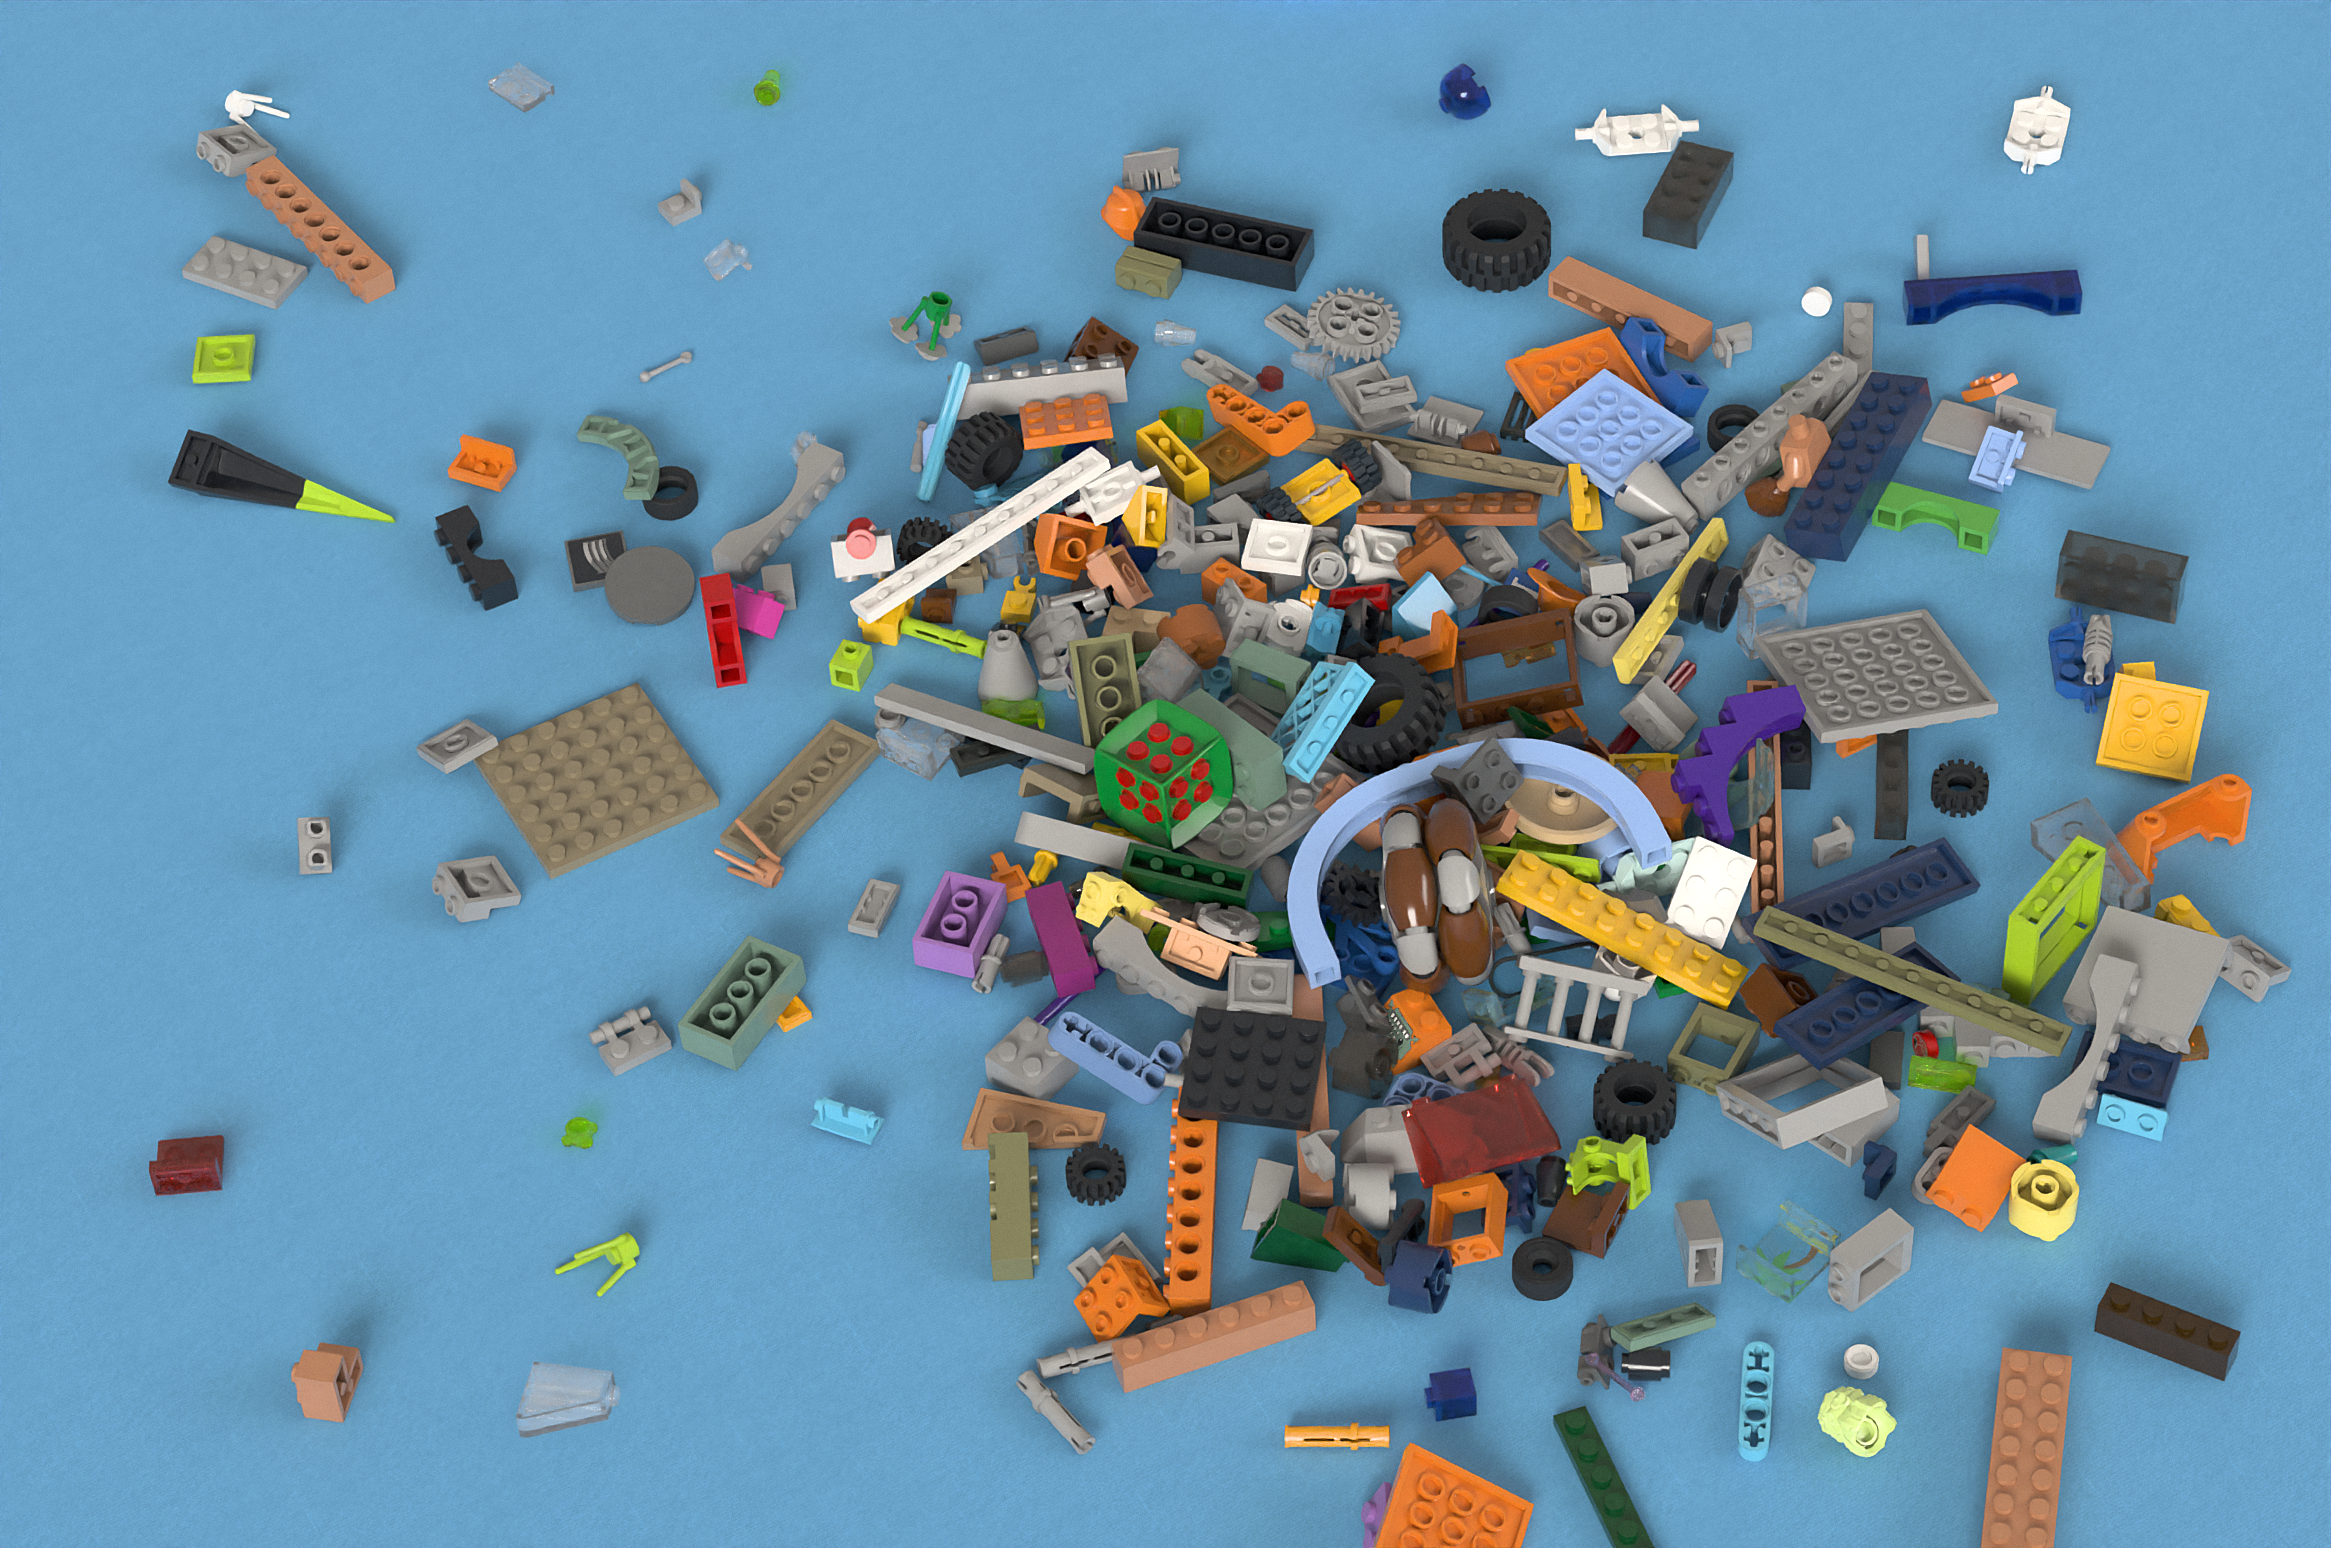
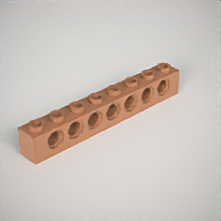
[245,155,396,304]

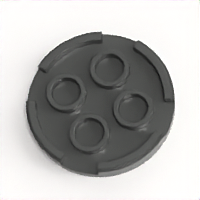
[604,546,695,626]

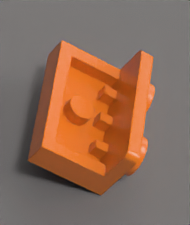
[447,434,517,492]

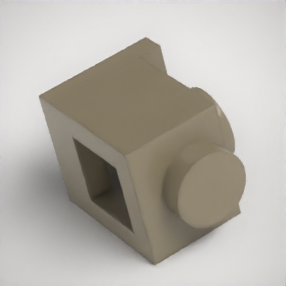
[945,555,988,596]

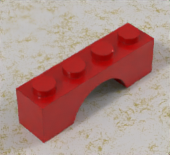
[699,573,747,688]

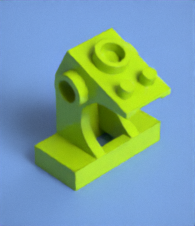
[1566,1134,1651,1210]

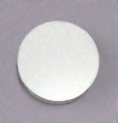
[1802,287,1832,316]
[1844,1344,1879,1379]

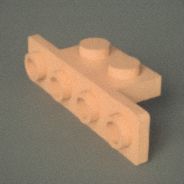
[1139,906,1263,982]

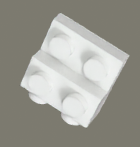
[1343,524,1413,585]

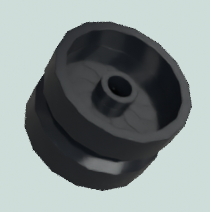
[1678,557,1744,633]

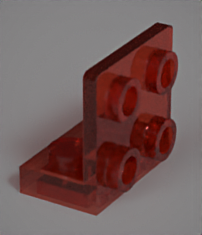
[149,1135,225,1196]

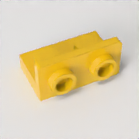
[1568,463,1603,531]

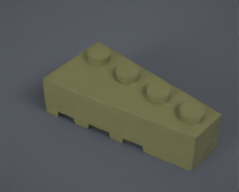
[988,1132,1040,1281]

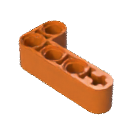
[1206,384,1316,457]

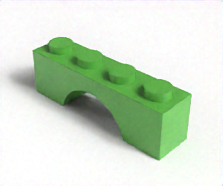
[1871,481,2000,555]

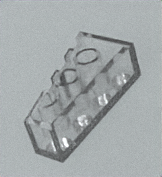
[2030,797,2151,913]

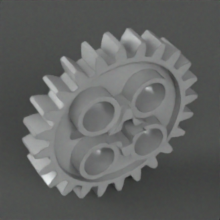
[1306,287,1400,363]

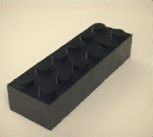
[1133,197,1314,292]

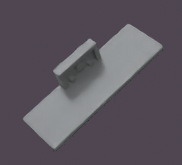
[1922,393,2110,489]

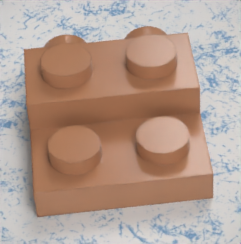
[1085,544,1154,610]

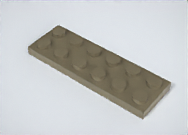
[720,719,883,861]

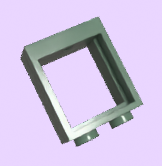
[1229,638,1311,719]

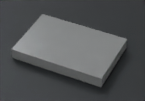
[1327,359,1414,434]

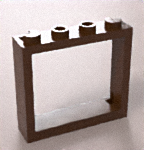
[1452,607,1584,730]

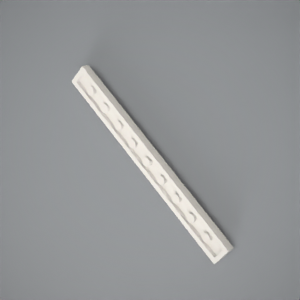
[850,447,1111,624]

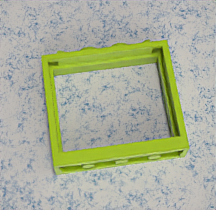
[2001,835,2106,1006]

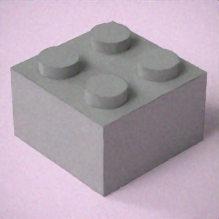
[985,1016,1079,1101]

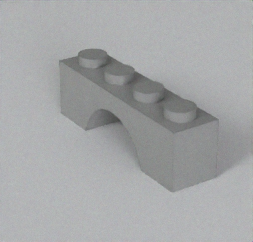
[1206,493,1306,598]

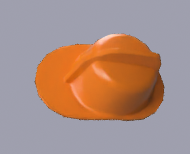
[1101,185,1147,241]
[1527,567,1588,624]

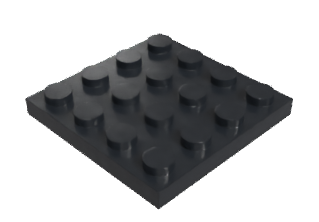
[1178,1006,1327,1132]

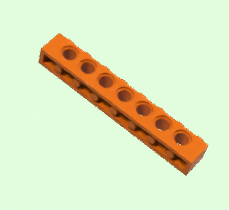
[1163,1086,1219,1318]

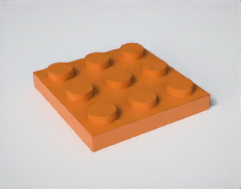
[1019,394,1113,450]

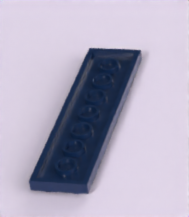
[1741,837,1981,970]

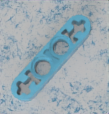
[1738,1341,1774,1461]

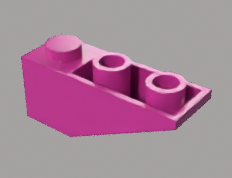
[732,583,785,639]

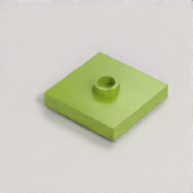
[192,334,256,384]

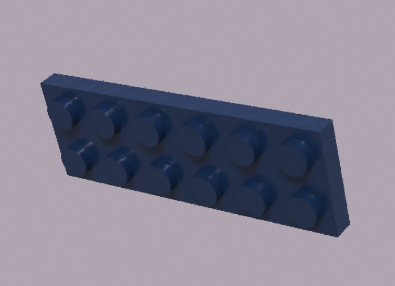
[1773,941,1961,1071]

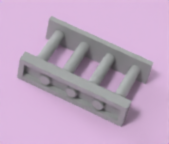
[1501,953,1650,1063]

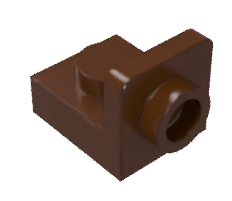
[921,588,957,624]

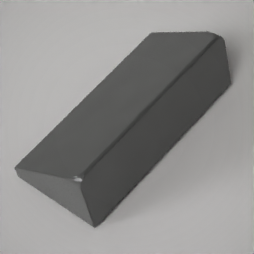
[973,326,1039,366]

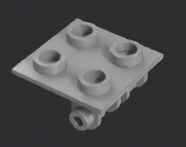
[1122,147,1181,193]
[1407,396,1484,449]

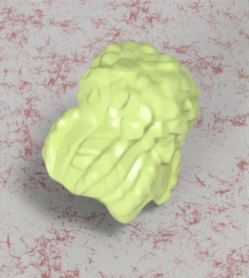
[1817,1386,1897,1457]

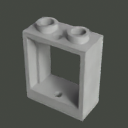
[1828,1208,1914,1313]

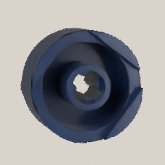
[1384,1239,1453,1314]

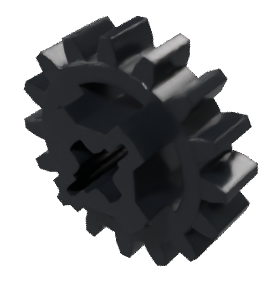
[1321,863,1383,928]

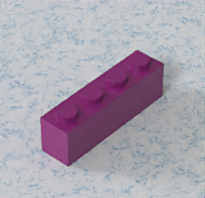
[1024,881,1099,998]

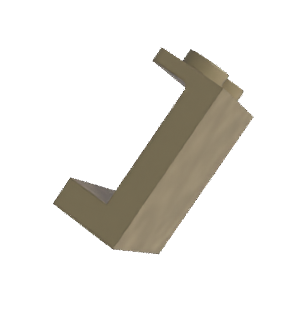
[1018,763,1109,825]

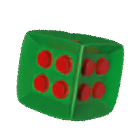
[1094,699,1233,851]

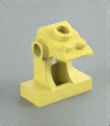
[1075,872,1163,934]

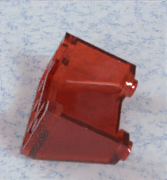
[1401,1073,1562,1189]

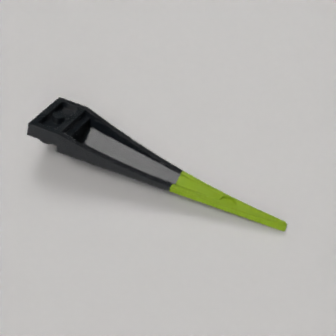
[168,429,396,523]

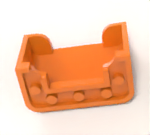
[2109,774,2252,890]

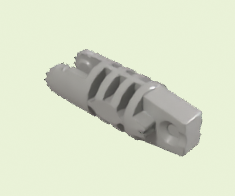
[1481,1026,1555,1087]

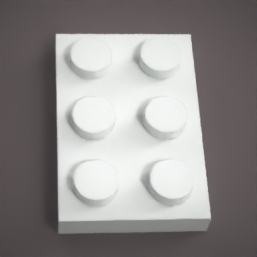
[1663,836,1757,950]

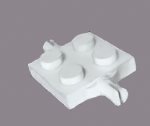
[1064,461,1162,526]

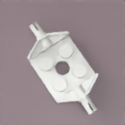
[2004,86,2071,174]
[1575,104,1699,156]

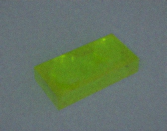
[980,699,1045,729]
[1908,1055,1978,1094]

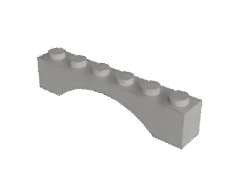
[711,441,846,584]
[1093,915,1228,1019]
[2032,953,2143,1146]

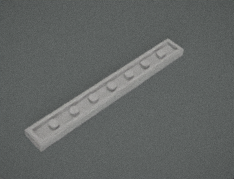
[875,683,1095,774]

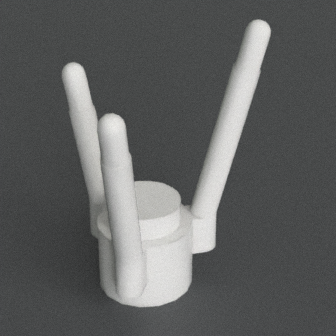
[225,90,290,134]

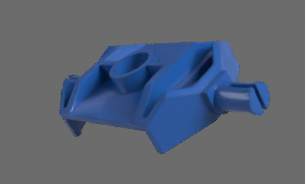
[2048,606,2116,714]

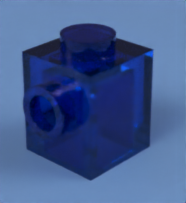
[1424,1367,1477,1422]

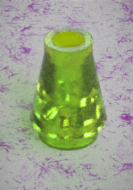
[754,70,781,106]

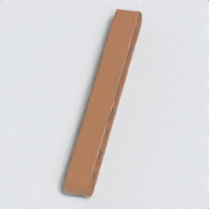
[1292,973,1334,1208]

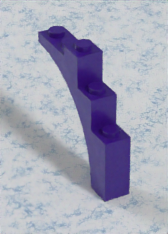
[1670,685,1806,849]

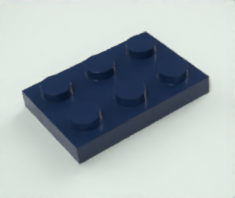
[2069,1030,2182,1110]

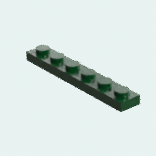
[1553,1406,1654,1548]

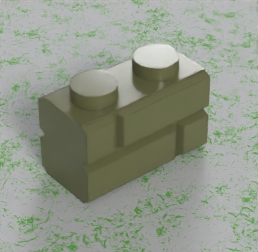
[1115,245,1182,300]

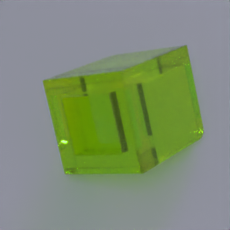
[1159,406,1204,441]

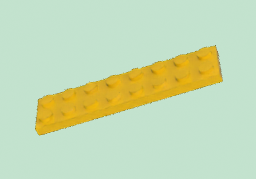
[1495,849,1749,1011]

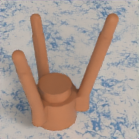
[714,818,785,889]

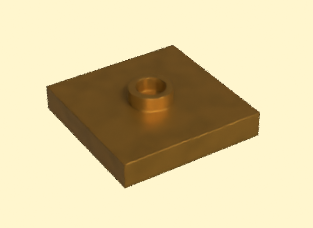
[1190,425,1270,486]

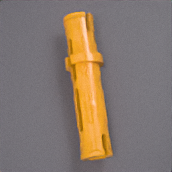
[1285,1422,1390,1450]

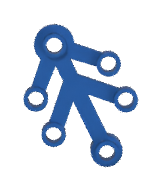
[1320,886,1400,975]

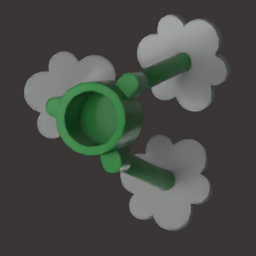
[889,291,961,361]

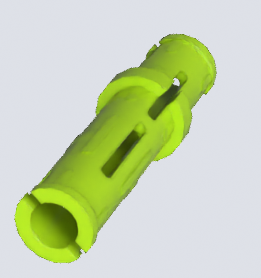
[901,616,988,659]

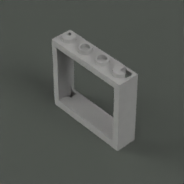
[1716,1052,1889,1150]

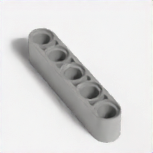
[1014,811,1172,870]

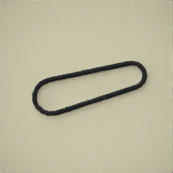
[1489,941,1599,999]

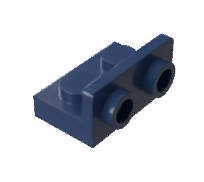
[1481,1162,1537,1234]

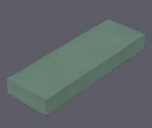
[1611,1302,1716,1352]

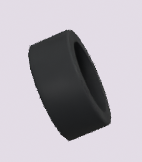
[1707,404,1760,453]
[642,466,699,521]
[1478,585,1538,625]

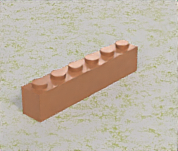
[1548,256,1713,363]
[1111,1280,1316,1393]

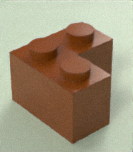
[1392,517,1467,588]

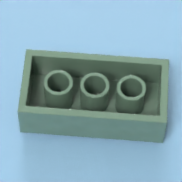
[1175,688,1288,812]
[678,935,807,1071]

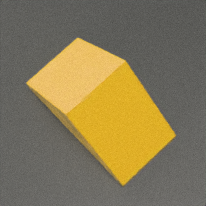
[1121,485,1167,548]

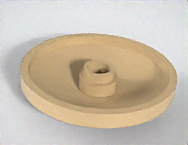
[1502,750,1618,844]

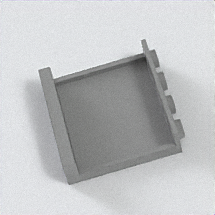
[2062,905,2234,1054]

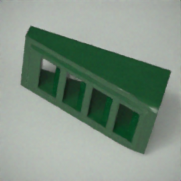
[1507,706,1555,740]

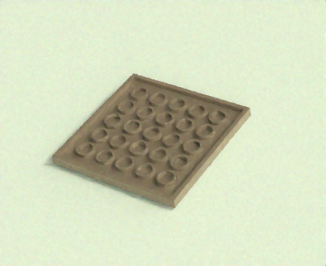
[473,682,719,879]

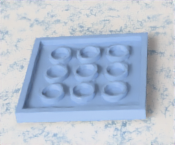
[1525,368,1693,498]

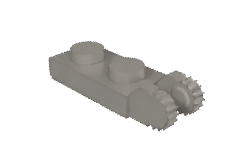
[1181,349,1258,397]

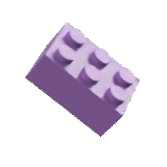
[912,870,1008,978]

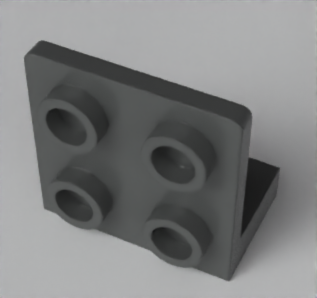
[1431,737,1524,825]

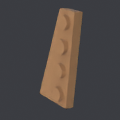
[961,1088,1107,1150]

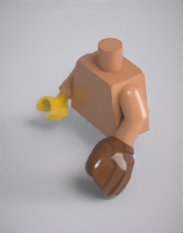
[1744,414,1832,518]

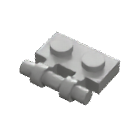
[588,1006,672,1077]
[1420,1022,1502,1091]

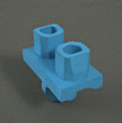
[1304,601,1345,661]

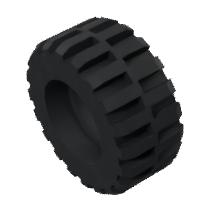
[1442,189,1551,293]
[1327,652,1447,775]

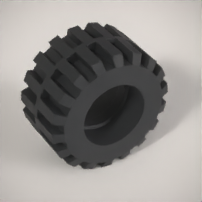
[945,411,1025,491]
[1593,1059,1677,1148]

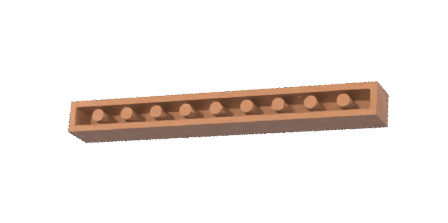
[1746,680,1784,943]

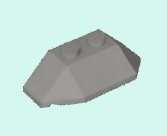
[1340,1102,1473,1174]

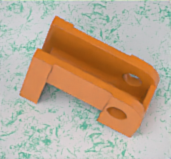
[1378,609,1458,674]

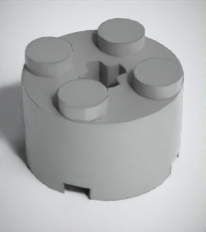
[1574,594,1635,668]
[1342,1163,1396,1231]

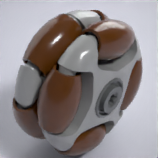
[1378,799,1497,996]

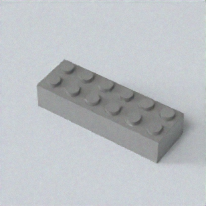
[947,353,1128,421]

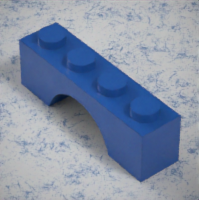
[1618,317,1710,418]

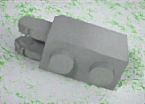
[1154,523,1241,574]

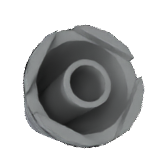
[1615,459,1699,536]
[977,630,1038,713]

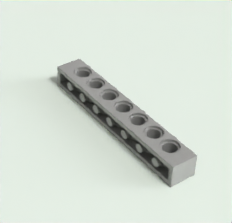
[1681,351,1858,521]

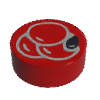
[1912,1029,1939,1064]

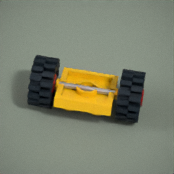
[1256,438,1382,527]

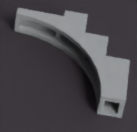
[1879,927,2053,1068]

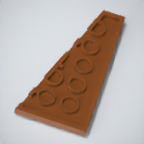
[1356,490,1543,526]

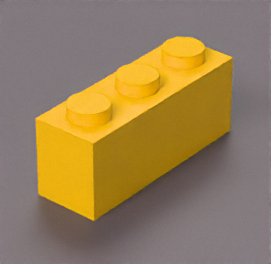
[1136,419,1210,505]

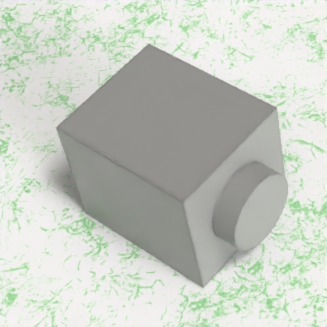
[761,563,797,611]

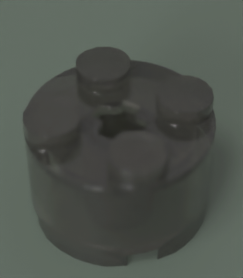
[1328,1025,1398,1100]

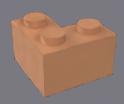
[291,1342,364,1423]

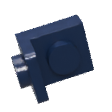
[1862,1140,1897,1201]

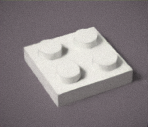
[1241,518,1313,576]

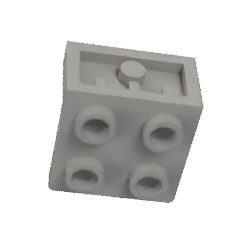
[1354,440,1412,529]
[1740,533,1816,611]
[1213,578,1277,658]
[1619,675,1698,753]

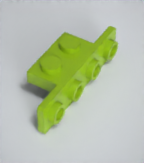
[1481,833,1601,883]

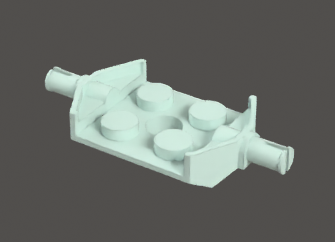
[1595,837,1695,897]

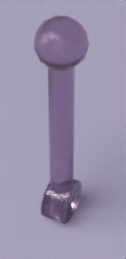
[1586,1352,1645,1402]

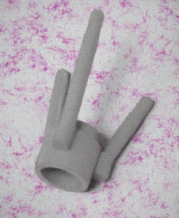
[1049,586,1112,627]

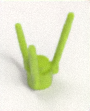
[555,1232,640,1297]

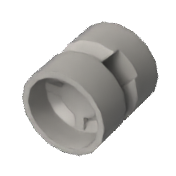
[1306,542,1347,590]

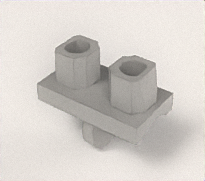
[297,817,332,875]

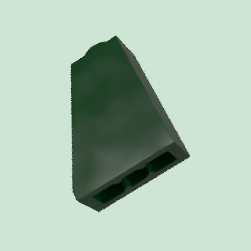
[1250,1198,1350,1272]

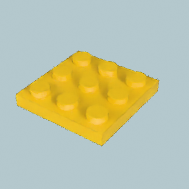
[2096,673,2209,784]

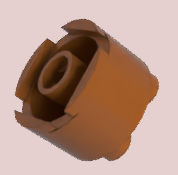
[1156,604,1226,674]

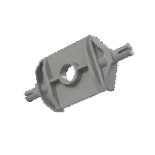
[1022,595,1089,700]

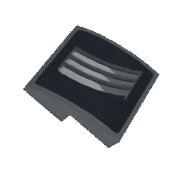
[564,530,627,592]

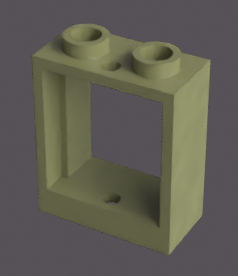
[1667,1002,1760,1096]

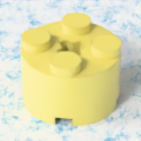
[2008,1160,2079,1241]

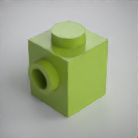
[829,639,874,692]

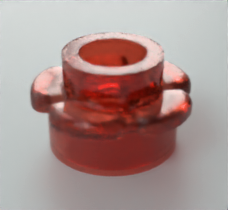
[1256,366,1284,392]

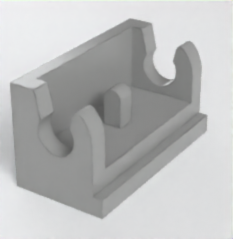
[1157,494,1195,569]
[1461,525,1518,589]
[1241,1158,1294,1231]

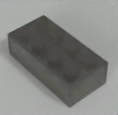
[1642,140,1734,249]
[2055,529,2189,624]

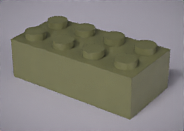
[1066,632,1142,749]

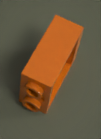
[1427,1172,1508,1267]

